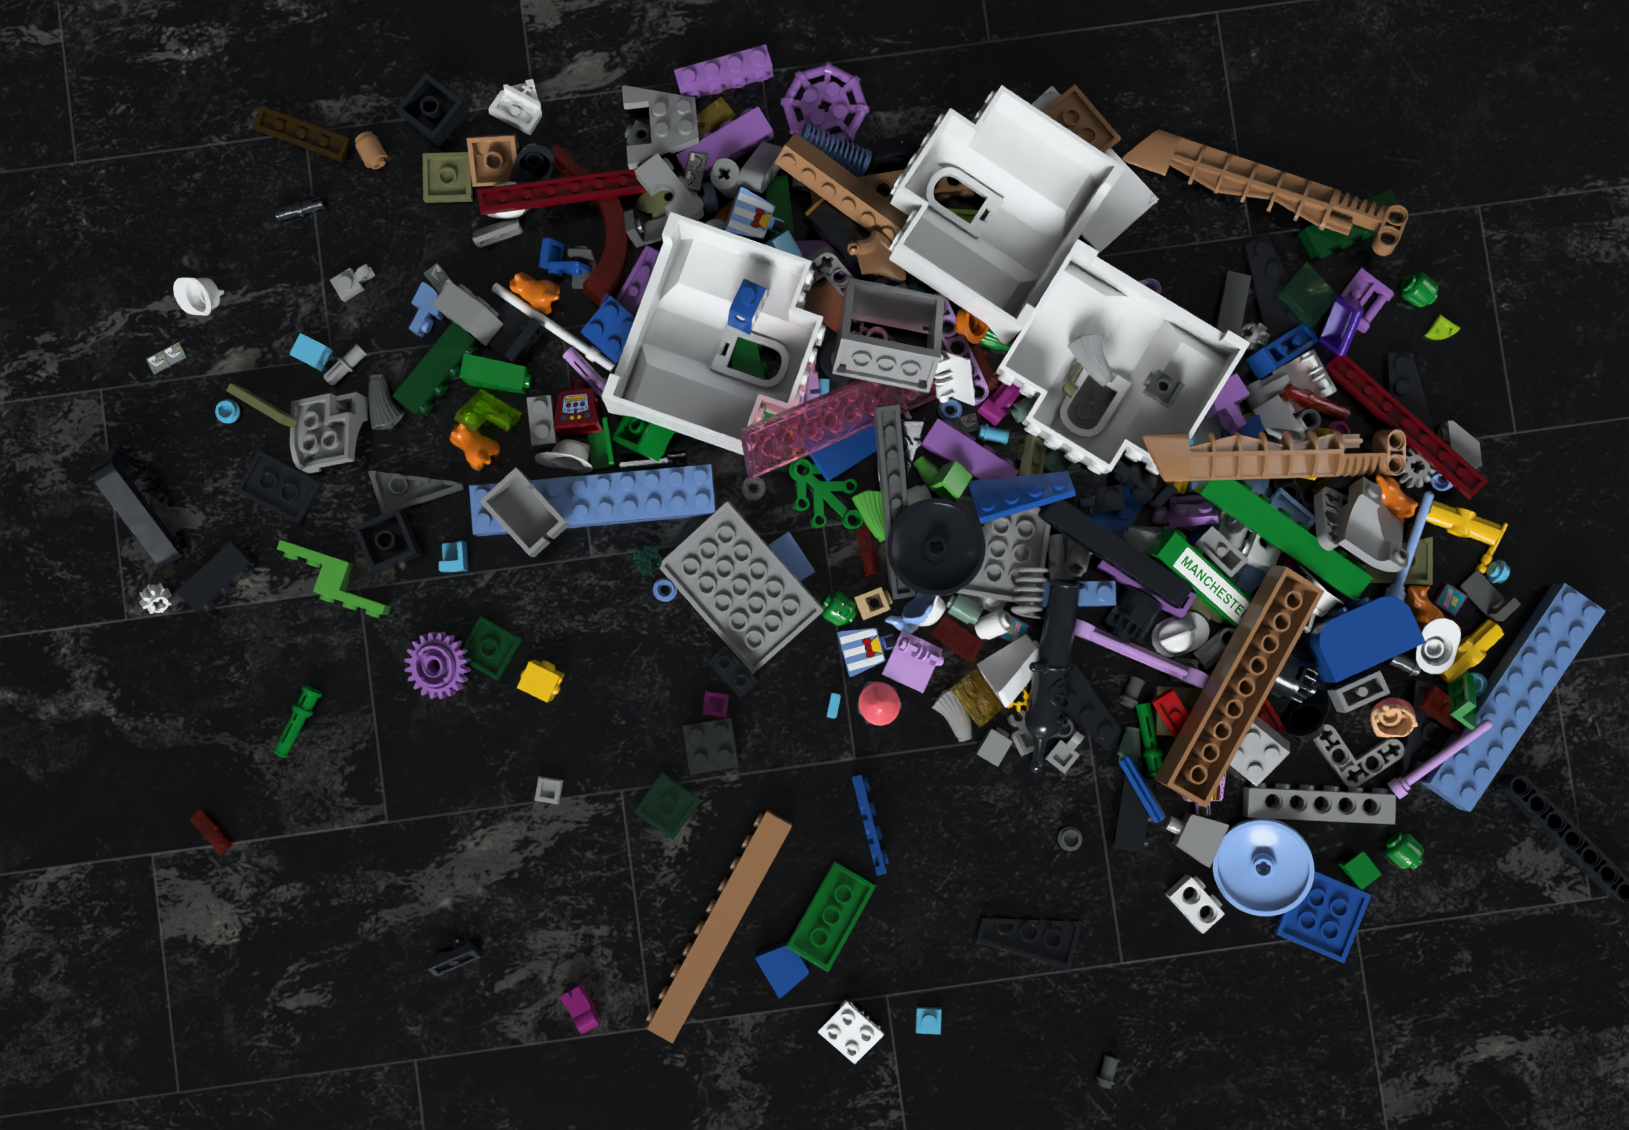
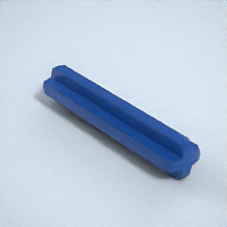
[1119,755,1166,823]

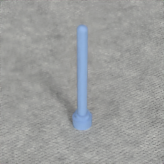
[1384,491,1434,601]

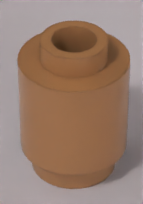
[355,131,388,169]

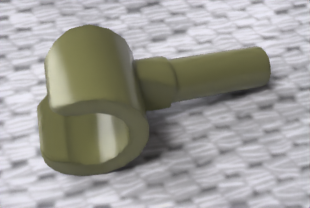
[1062,362,1081,398]

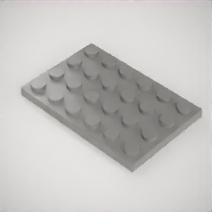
[657,501,825,674]

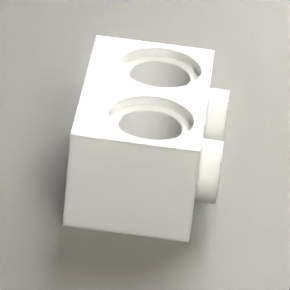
[1165,874,1224,934]

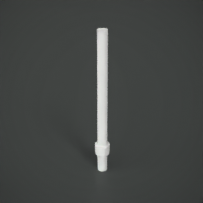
[491,283,615,372]

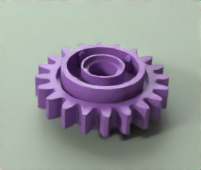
[404,631,471,699]

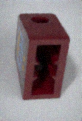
[553,379,604,437]

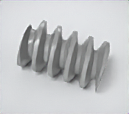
[710,158,746,199]
[1011,566,1049,619]

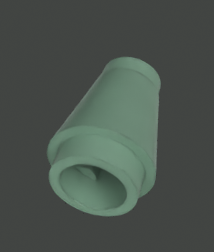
[1117,727,1141,764]

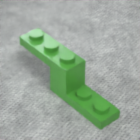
[277,540,391,618]

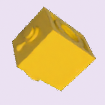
[517,660,565,702]

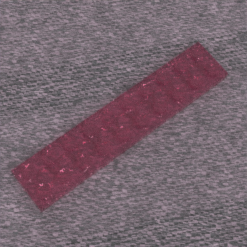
[739,350,942,478]

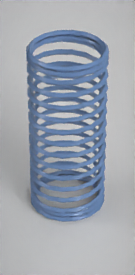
[800,122,872,177]

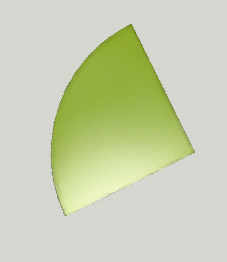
[1424,315,1460,340]

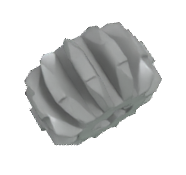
[1398,448,1436,488]

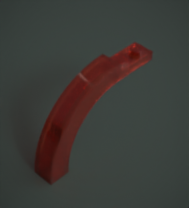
[550,144,627,307]

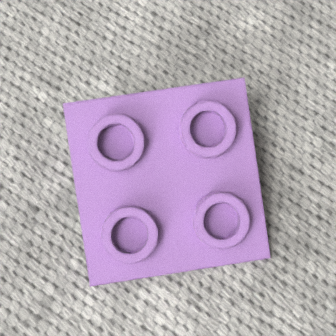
[882,630,944,693]

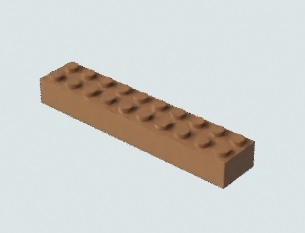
[1154,565,1324,808]

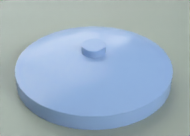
[1213,818,1314,916]

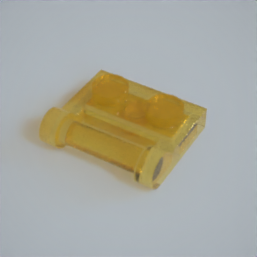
[950,667,1004,728]

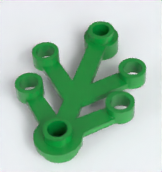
[789,457,863,530]

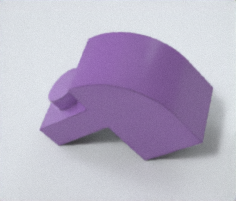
[1207,373,1250,435]

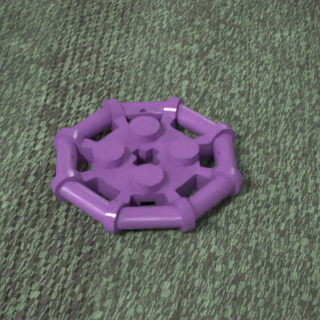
[780,62,870,150]

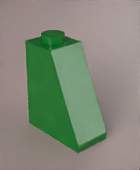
[460,354,532,394]

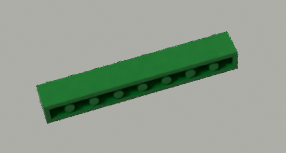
[1194,480,1373,602]

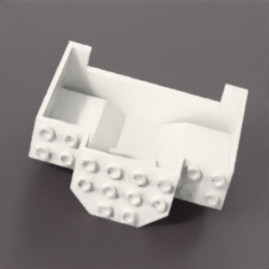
[889,85,1125,345]
[601,212,826,456]
[996,239,1250,475]

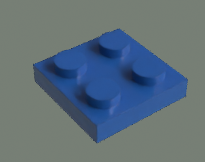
[580,295,636,363]

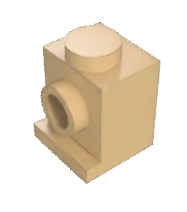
[854,587,893,621]

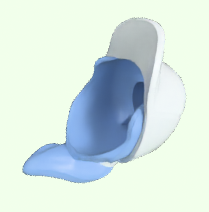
[885,593,946,634]

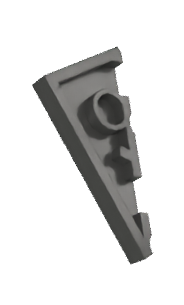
[368,470,464,515]

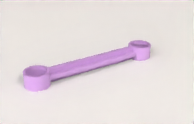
[1075,619,1210,689]

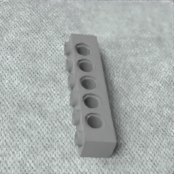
[1242,782,1396,824]

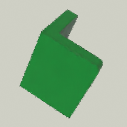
[1337,851,1382,890]

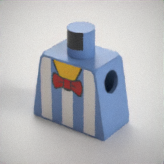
[837,628,895,677]

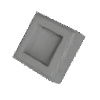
[534,776,564,804]

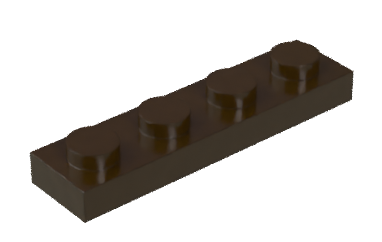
[252,106,352,163]

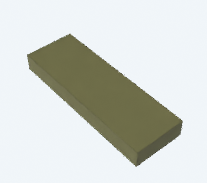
[226,383,298,428]

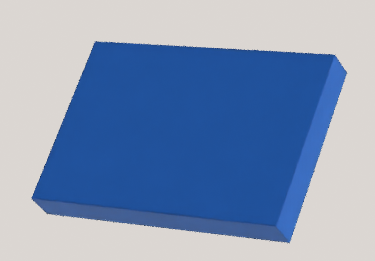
[800,405,877,482]

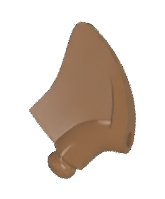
[847,231,906,283]
[803,278,843,333]

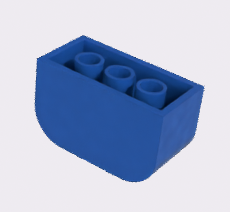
[1305,596,1426,683]

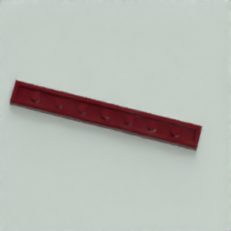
[477,168,647,215]
[1324,354,1488,500]

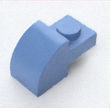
[409,282,444,337]

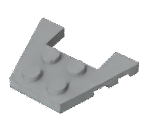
[622,85,699,170]

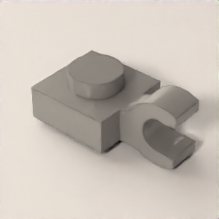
[330,264,375,302]
[1045,730,1084,774]

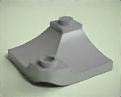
[290,392,368,473]
[1338,477,1409,572]

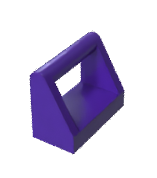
[1318,294,1364,356]

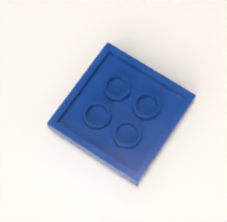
[1274,871,1371,963]

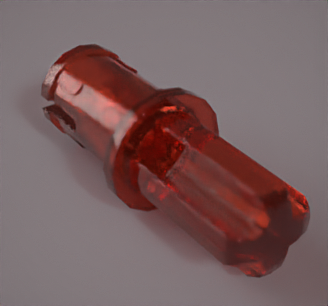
[856,528,879,576]
[190,811,233,856]

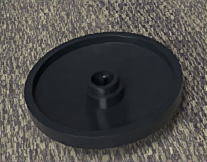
[887,498,986,597]

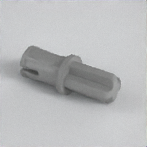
[323,344,367,386]

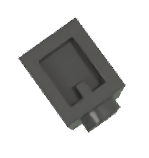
[624,210,668,248]
[568,246,598,289]
[1460,571,1521,622]

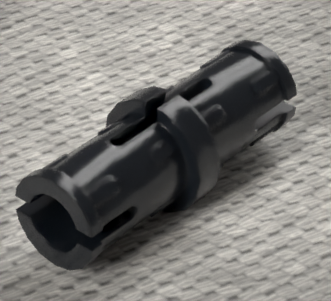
[274,194,326,222]

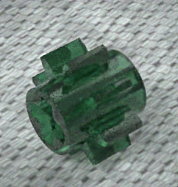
[632,545,662,576]

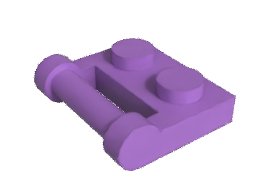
[1330,268,1394,333]
[1168,494,1220,528]

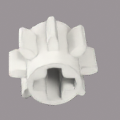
[139,583,172,614]

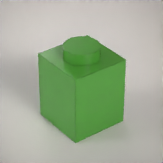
[929,461,973,500]

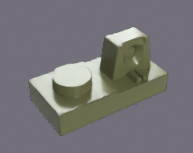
[1017,434,1047,476]

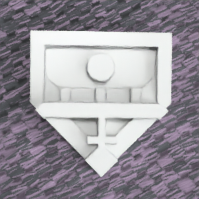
[488,79,542,135]

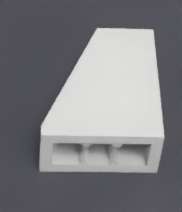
[977,634,1039,708]

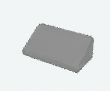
[473,218,523,248]

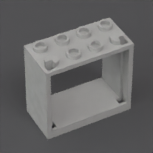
[832,278,945,393]

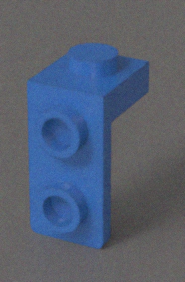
[539,238,591,276]

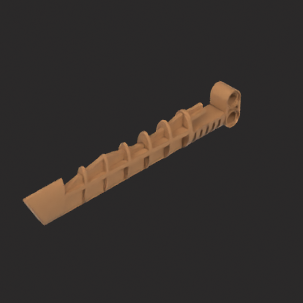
[1122,130,1408,256]
[1143,429,1406,482]

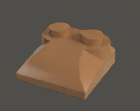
[467,134,519,187]

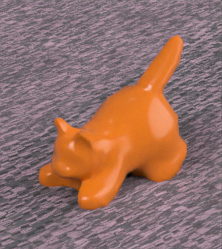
[510,272,561,315]
[450,420,500,470]
[1375,475,1418,522]
[1404,585,1461,632]

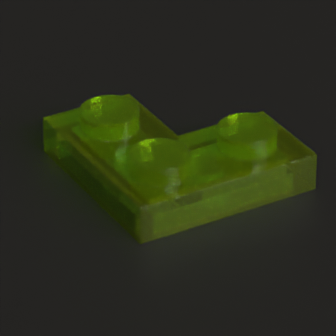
[454,389,522,432]

